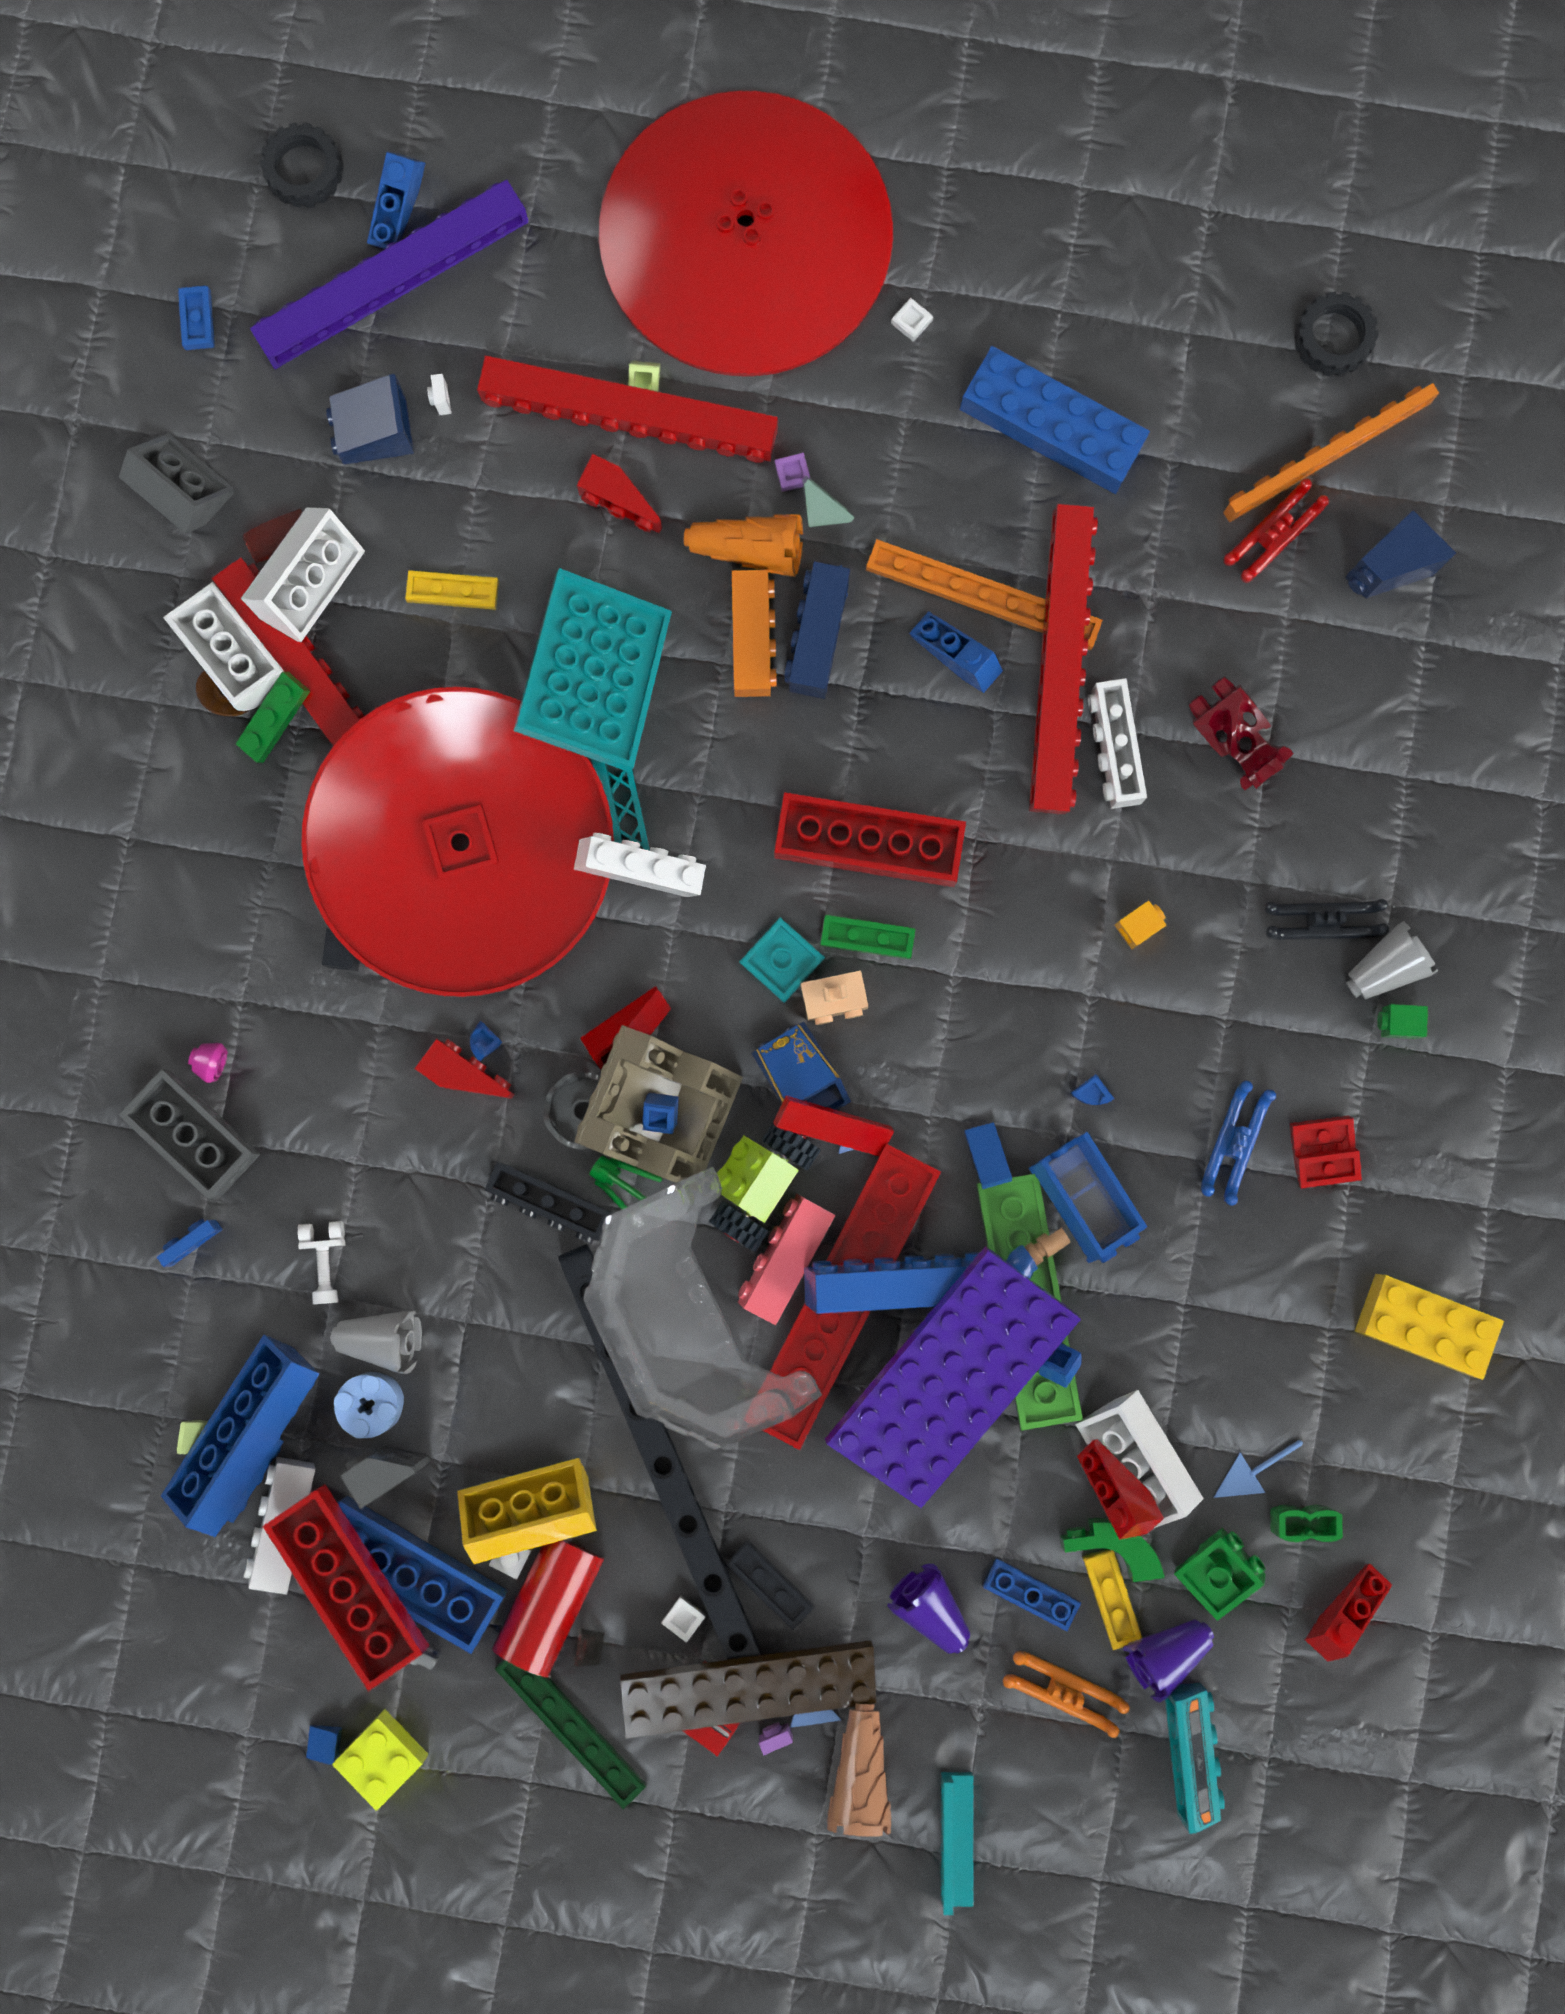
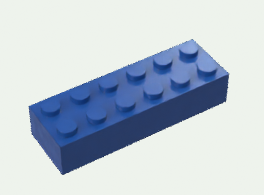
[960,346,1150,494]
[804,1252,980,1314]
[161,1335,320,1537]
[338,1496,508,1654]

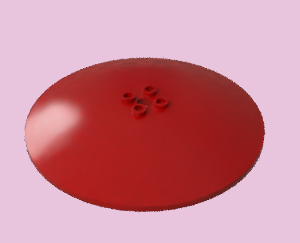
[599,91,893,376]
[301,687,614,997]

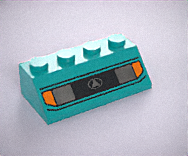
[1165,1683,1225,1834]

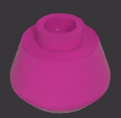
[188,1043,228,1083]

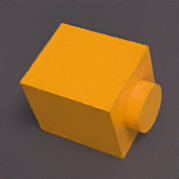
[1114,900,1166,949]

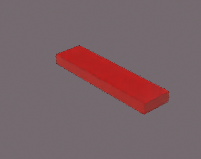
[773,1095,894,1156]

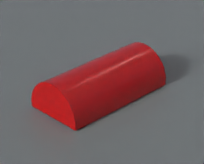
[492,1539,605,1677]

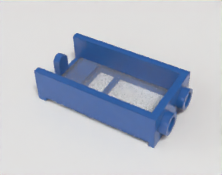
[1029,1132,1147,1263]

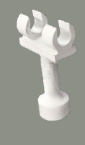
[298,1221,345,1305]

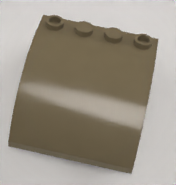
[574,1025,743,1191]

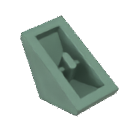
[802,475,855,527]

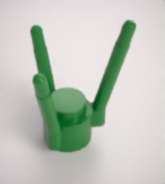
[589,1155,662,1215]

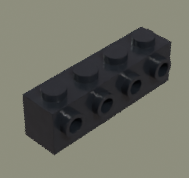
[485,1161,614,1244]

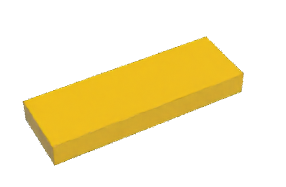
[405,570,499,610]
[1082,1549,1142,1650]

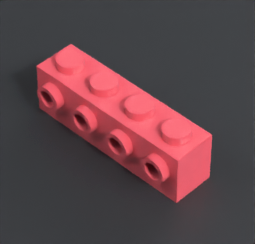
[737,1194,836,1325]

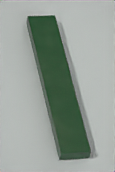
[494,1659,647,1809]

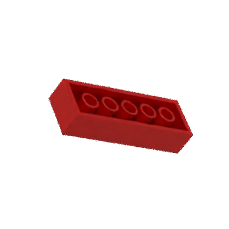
[774,792,966,887]
[262,1484,430,1691]

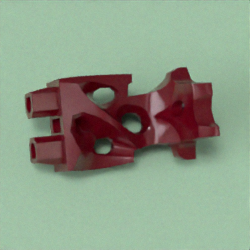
[1188,676,1294,791]

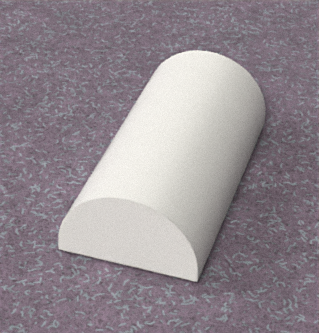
[163,582,284,711]

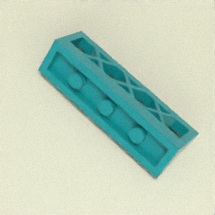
[591,759,650,851]
[941,1772,973,1915]

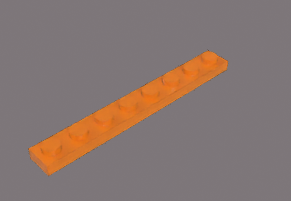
[1223,383,1439,523]
[866,539,1103,650]

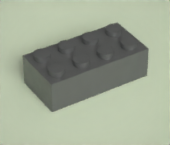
[119,1069,261,1200]

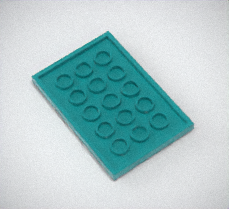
[513,568,672,772]

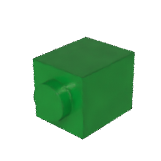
[1377,1004,1428,1039]

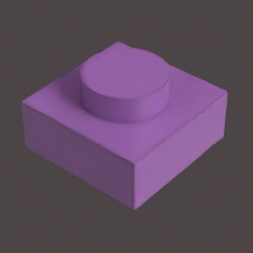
[775,453,810,492]
[759,1723,793,1755]

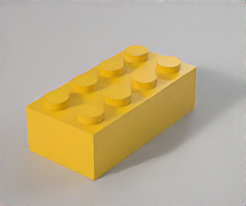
[1355,1274,1504,1380]
[457,1458,596,1564]

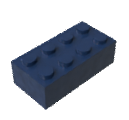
[784,561,850,699]

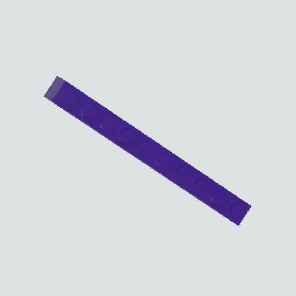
[250,179,529,369]

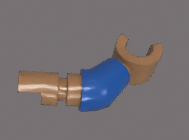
[1006,1228,1071,1279]

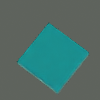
[739,917,825,1003]

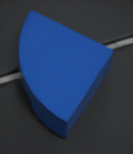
[470,1021,502,1062]
[1071,1074,1114,1105]

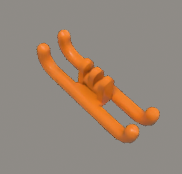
[1002,1651,1130,1738]

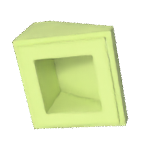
[628,361,660,392]
[177,1420,208,1454]

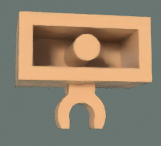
[800,971,869,1025]

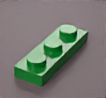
[236,672,310,763]
[820,915,916,960]

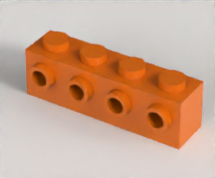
[732,570,777,697]

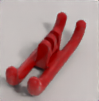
[1223,478,1329,583]

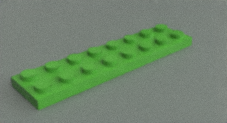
[976,1174,1083,1431]

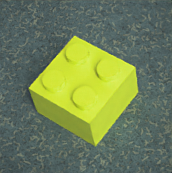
[332,1709,429,1811]

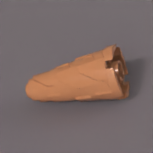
[827,1703,891,1836]

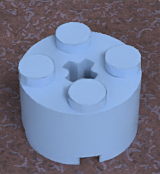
[334,1372,404,1438]

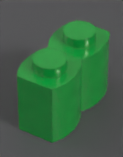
[1270,1505,1343,1542]

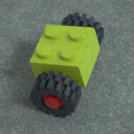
[709,1123,821,1252]

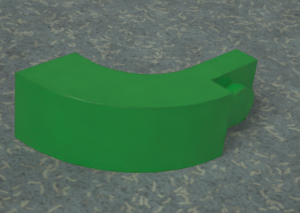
[1059,1518,1165,1582]

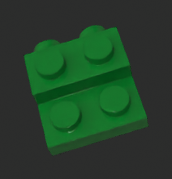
[1174,1527,1266,1621]

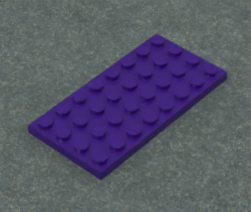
[825,1246,1081,1508]

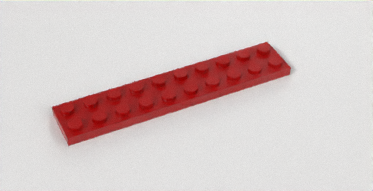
[744,1143,941,1450]

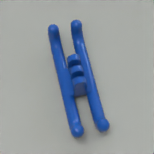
[1201,1080,1276,1206]

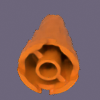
[684,514,803,577]

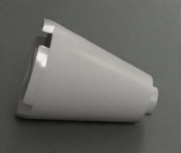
[1346,921,1438,999]
[330,1311,422,1374]

